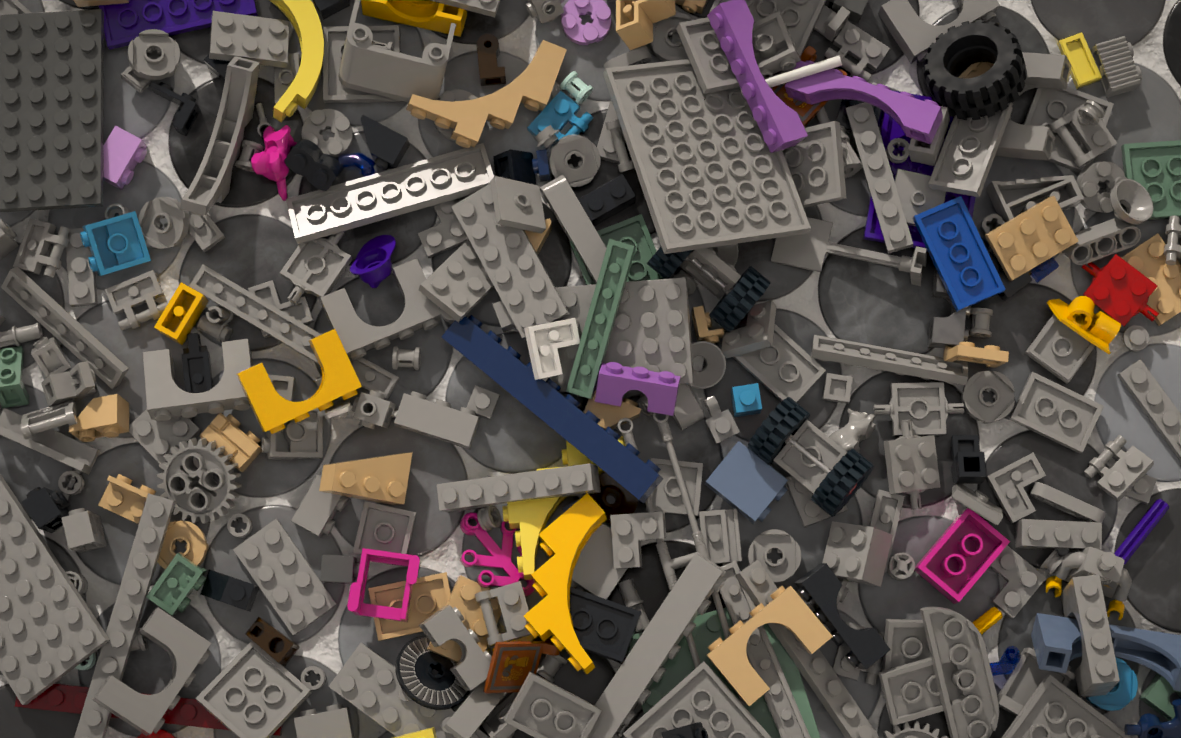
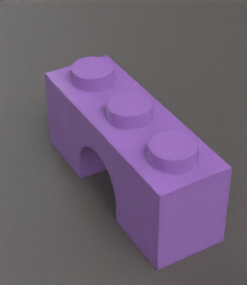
[595,362,681,416]

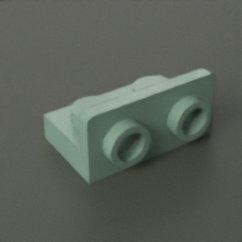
[146,553,207,615]

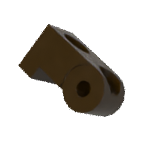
[477,34,506,86]
[245,617,300,666]

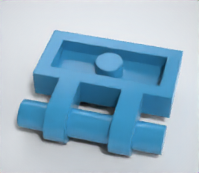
[527,90,593,142]

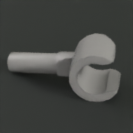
[256,103,271,138]

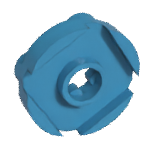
[1086,657,1138,711]

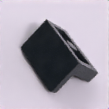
[493,149,537,185]

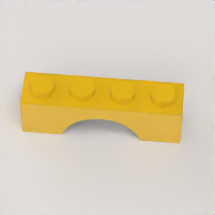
[361,0,467,37]

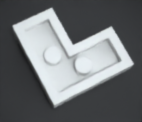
[524,318,580,380]

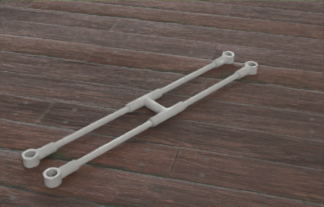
[617,413,747,706]

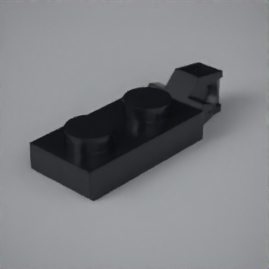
[182,333,213,393]

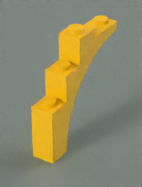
[524,493,607,674]

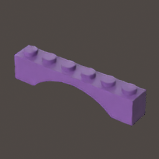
[707,0,808,153]
[785,61,943,144]

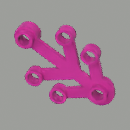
[460,512,535,597]

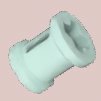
[560,71,594,105]

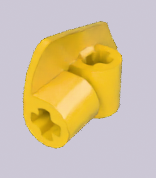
[1047,296,1121,354]

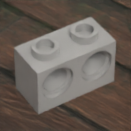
[61,508,107,553]

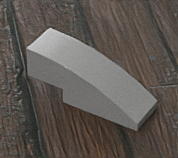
[444,680,507,738]

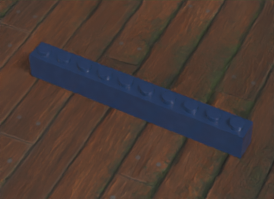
[442,315,664,503]

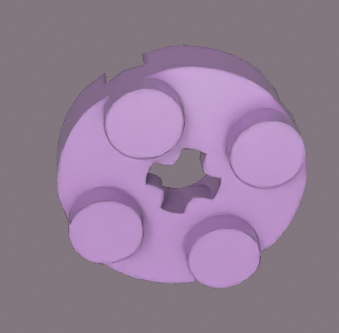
[561,0,611,45]

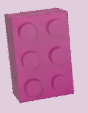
[914,508,1010,604]

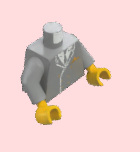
[1046,547,1132,620]

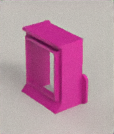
[347,548,420,622]

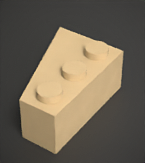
[319,452,413,505]

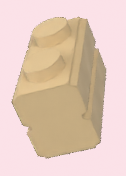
[200,413,262,472]

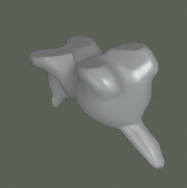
[829,408,876,453]

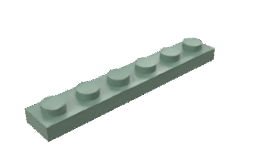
[566,239,636,399]

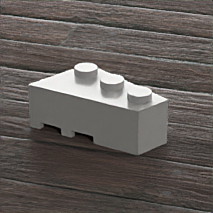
[986,175,1084,223]

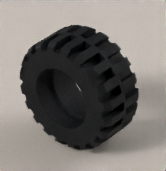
[923,20,1027,120]

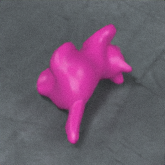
[251,125,297,201]

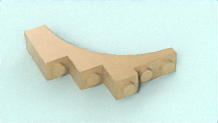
[406,40,567,148]

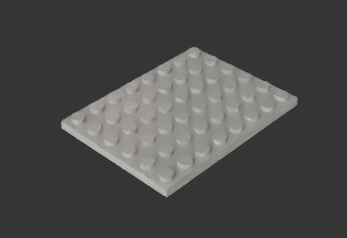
[603,59,811,254]

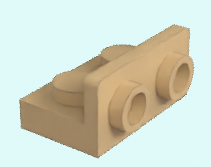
[98,474,156,524]

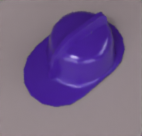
[350,235,396,288]

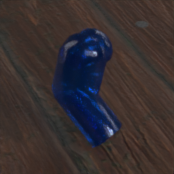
[339,152,375,176]
[990,646,1021,676]

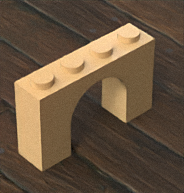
[706,586,833,706]

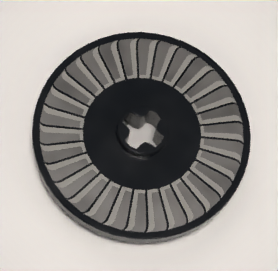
[395,635,470,710]

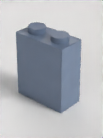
[704,441,788,524]

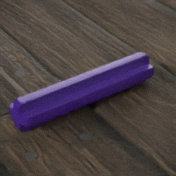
[1114,499,1169,565]

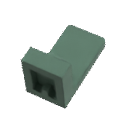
[0,346,29,408]

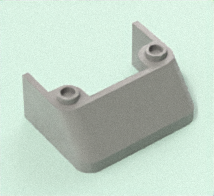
[338,0,456,103]

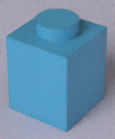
[730,383,762,417]

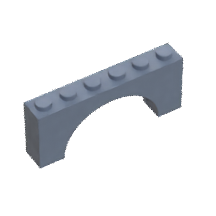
[1031,613,1181,691]

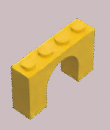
[236,329,362,434]

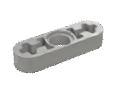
[1030,482,1106,523]

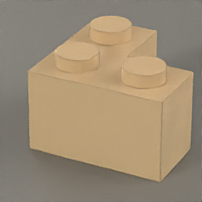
[616,0,676,51]

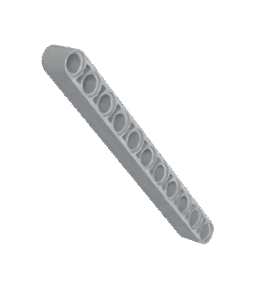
[540,175,705,430]

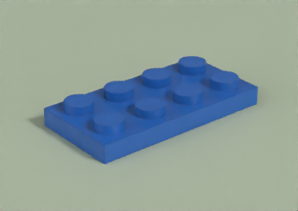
[912,196,1006,312]

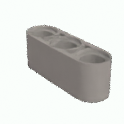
[1062,217,1141,265]

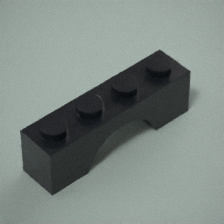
[795,563,891,670]

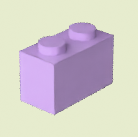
[103,125,147,190]

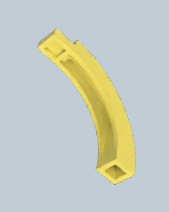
[269,0,324,123]

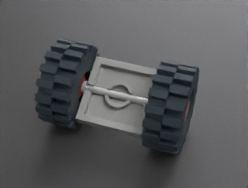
[647,247,771,332]
[748,397,874,517]

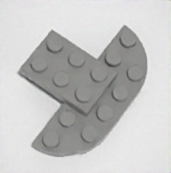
[878,607,999,738]

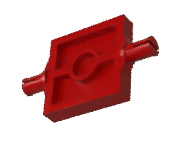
[1081,254,1159,327]

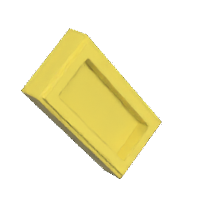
[1057,32,1102,89]

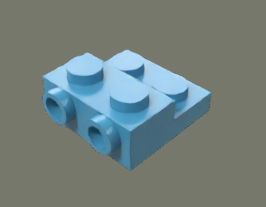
[80,211,151,276]

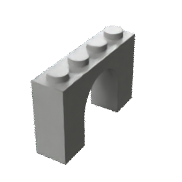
[878,0,1000,64]
[995,52,1072,161]
[320,258,442,360]
[143,339,253,421]
[1061,575,1120,698]
[92,607,211,736]

